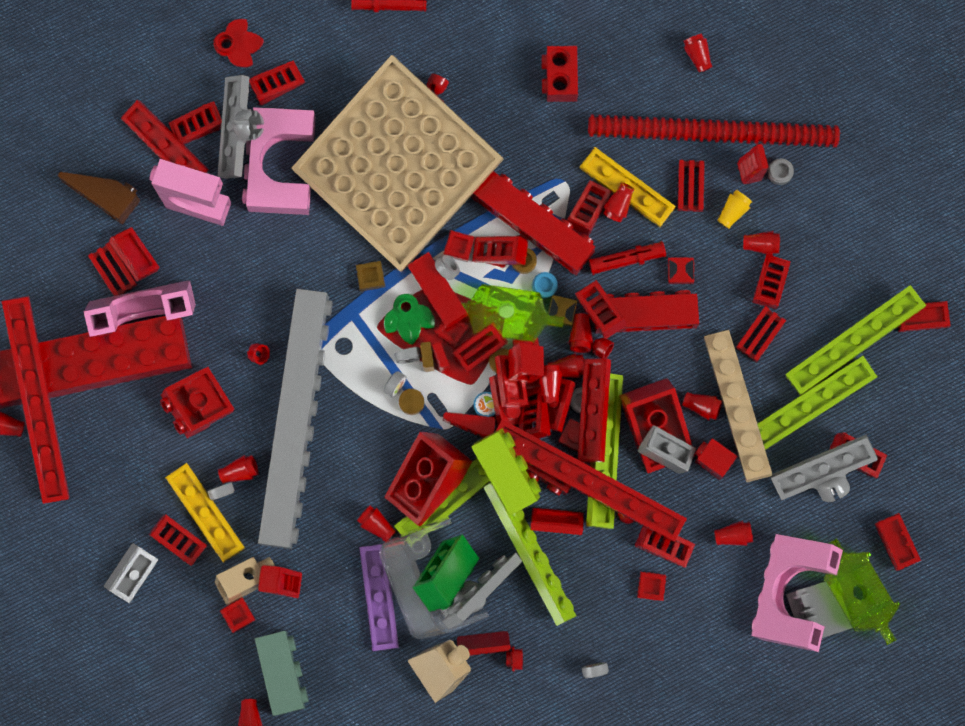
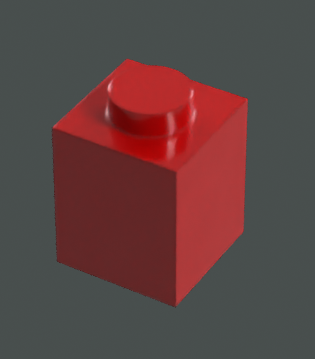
[508,341,544,383]
[695,438,738,480]

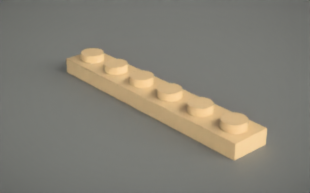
[704,330,772,483]

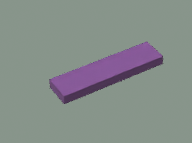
[359,544,399,651]

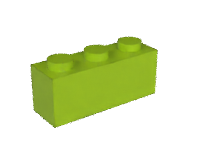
[471,428,541,515]

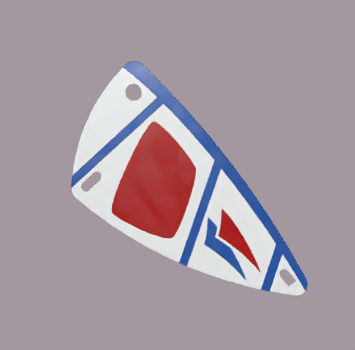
[321,179,570,429]

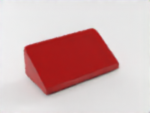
[457,631,511,656]

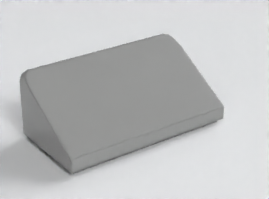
[638,426,696,474]
[104,543,159,603]

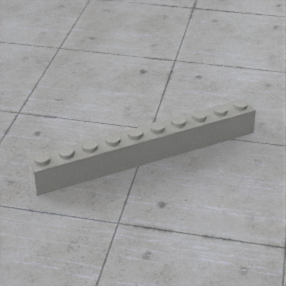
[258,289,333,549]

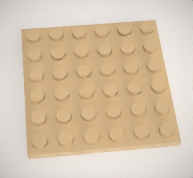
[291,55,504,272]

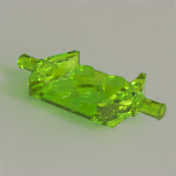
[461,284,564,343]
[824,538,900,645]

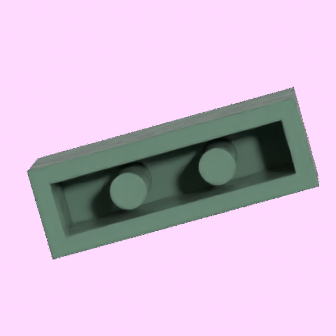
[255,631,309,716]

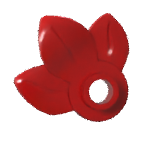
[214,19,264,68]

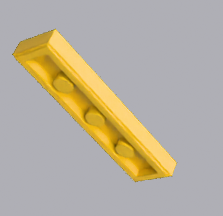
[579,147,676,227]
[165,463,245,563]

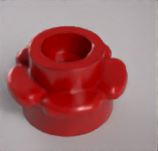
[506,646,523,672]

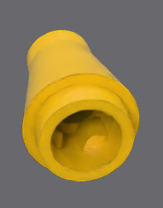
[717,190,752,229]

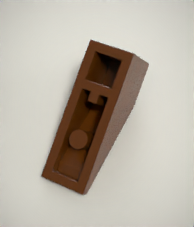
[57,172,140,224]

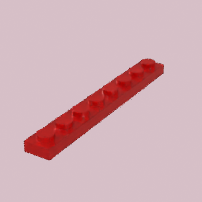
[1,295,70,504]
[495,419,687,542]

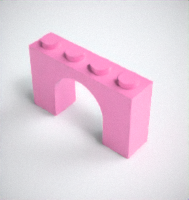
[242,107,316,215]
[150,159,231,226]
[84,280,196,337]
[751,534,843,652]

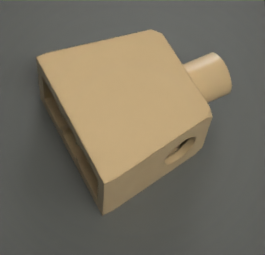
[215,557,275,605]
[408,640,471,703]

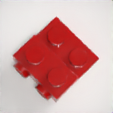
[160,367,235,439]

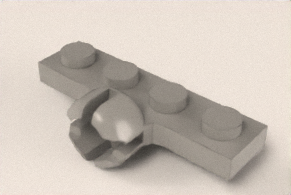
[218,75,264,179]
[771,434,878,502]
[442,553,522,629]

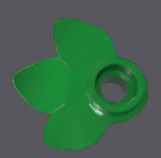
[384,294,435,344]

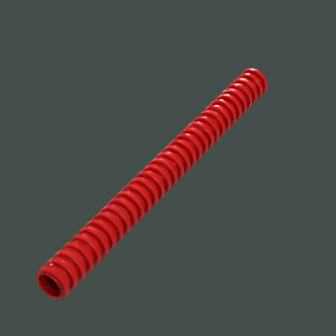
[588,114,840,148]

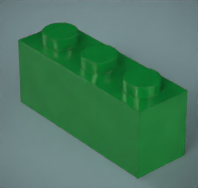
[412,534,479,612]

